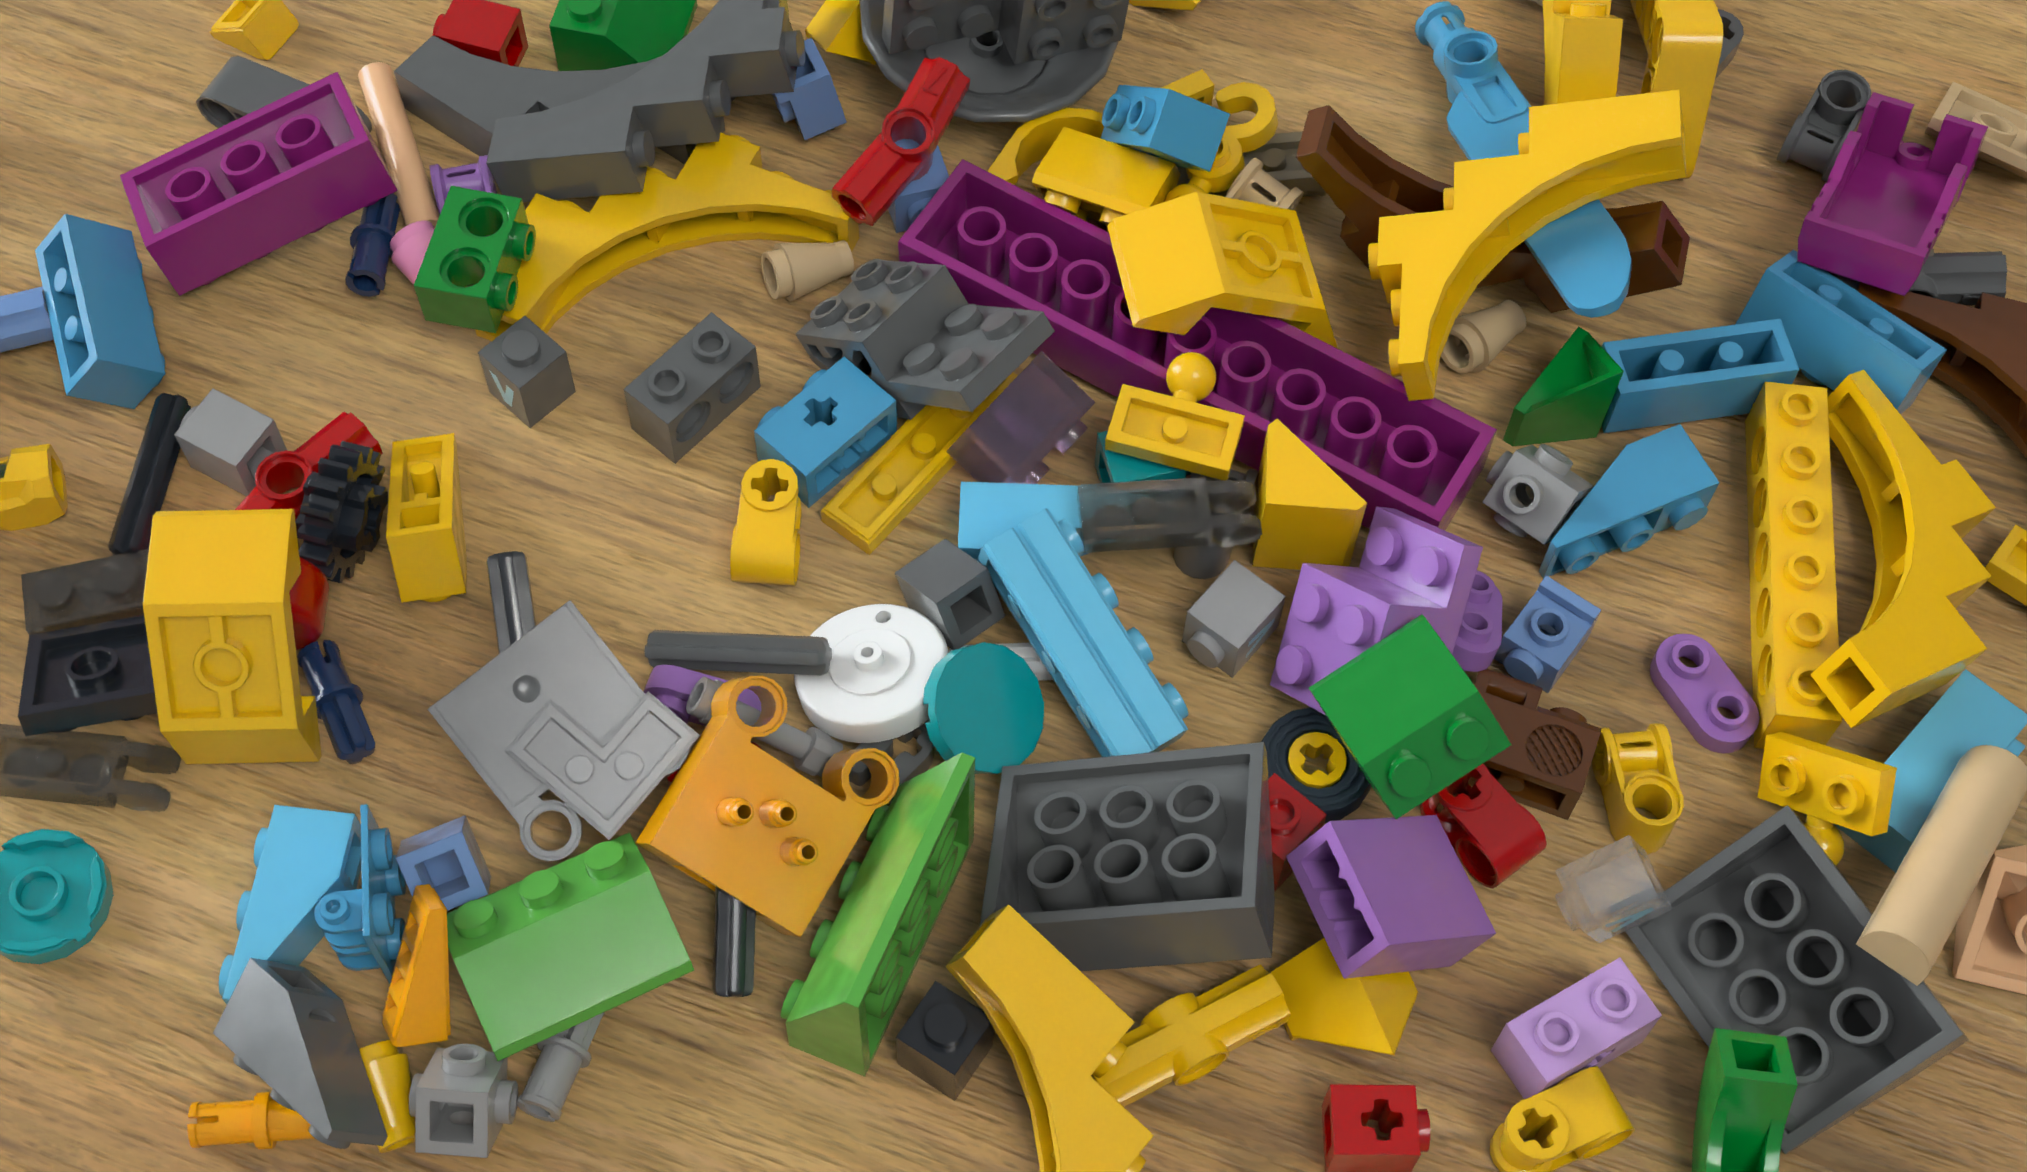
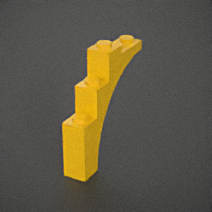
[1542,0,1623,105]
[1368,89,1686,401]
[475,132,859,341]
[1810,370,1996,728]
[945,904,1154,1172]

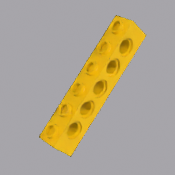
[1745,382,1842,749]

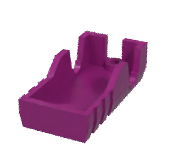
[1797,92,1988,296]

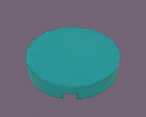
[923,642,1044,775]
[0,829,114,964]

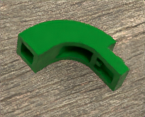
[1692,1028,1798,1172]

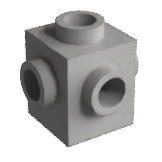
[1483,444,1594,545]
[409,1044,518,1158]

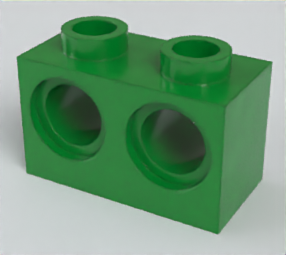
[413,186,536,333]

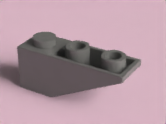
[213,958,388,1149]

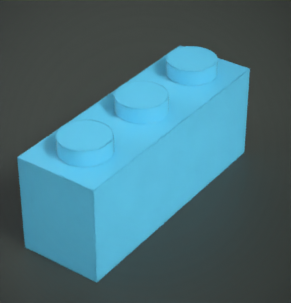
[1834,669,2027,873]

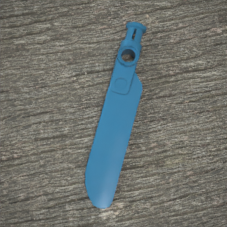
[1415,1,1631,318]

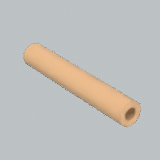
[358,62,440,228]

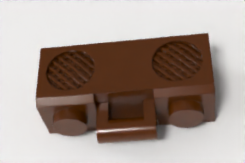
[1468,669,1602,820]

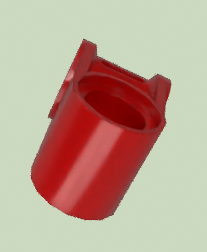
[1420,764,1547,889]

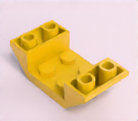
[1107,191,1338,349]
[143,509,322,764]

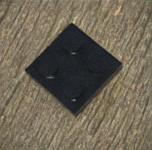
[18,615,158,737]

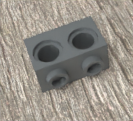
[624,312,761,464]

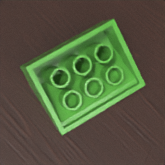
[780,752,975,1077]

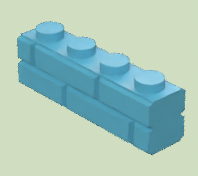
[978,508,1189,757]

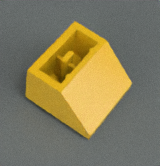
[1031,127,1181,233]

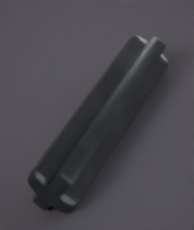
[108,393,191,563]

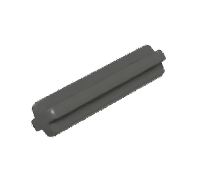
[644,630,832,676]

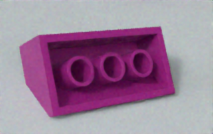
[120,72,398,296]

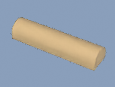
[1856,745,2027,986]

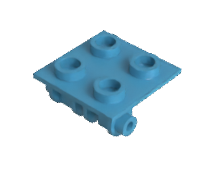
[315,804,406,984]

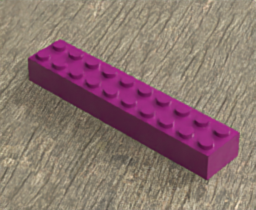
[898,159,1497,530]

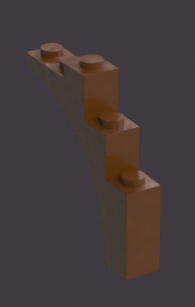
[1296,105,1690,313]
[1856,281,2027,458]

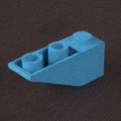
[1539,424,1720,579]

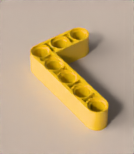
[1630,0,1723,179]

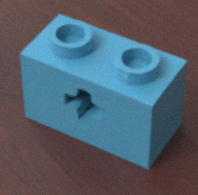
[1101,85,1230,172]
[754,356,897,508]

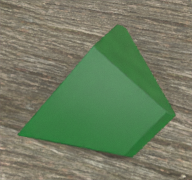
[1503,326,1624,447]

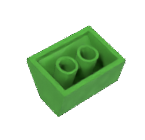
[447,832,694,1061]

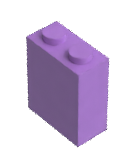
[1286,815,1496,979]

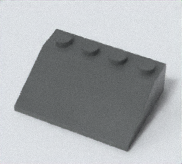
[980,742,1275,971]
[1620,805,1969,1154]

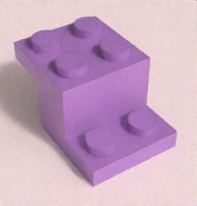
[1270,507,1483,715]

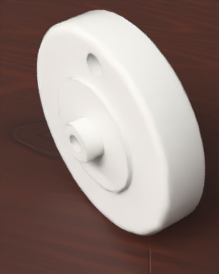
[794,604,949,743]

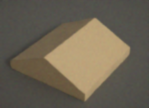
[1925,81,2027,180]

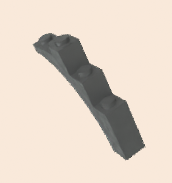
[486,0,805,202]
[394,36,736,164]

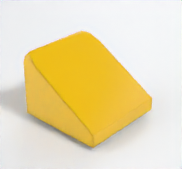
[209,0,299,60]

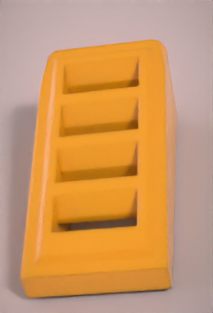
[382,884,451,1047]

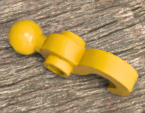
[1165,82,1278,202]

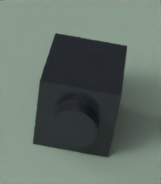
[896,981,994,1101]

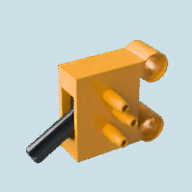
[635,675,899,997]

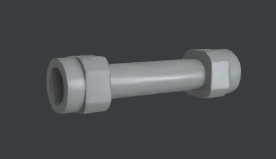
[686,677,843,777]

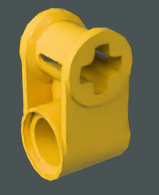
[730,459,802,586]
[1592,723,1684,855]
[1490,1066,1635,1172]

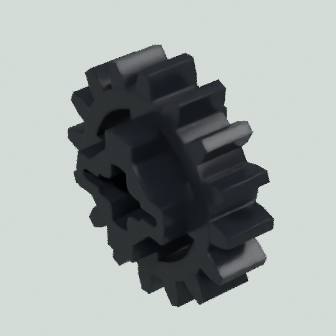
[295,441,388,583]

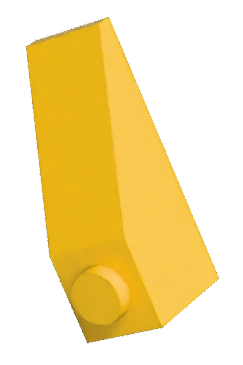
[386,433,467,603]

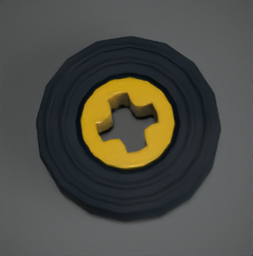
[1261,707,1372,824]

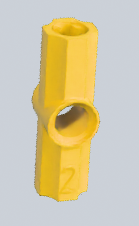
[1091,964,1291,1107]

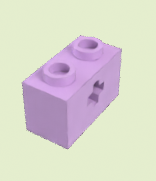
[1491,957,1662,1099]

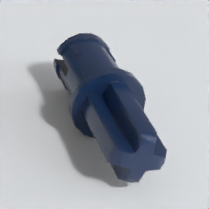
[345,193,400,297]
[297,640,375,764]

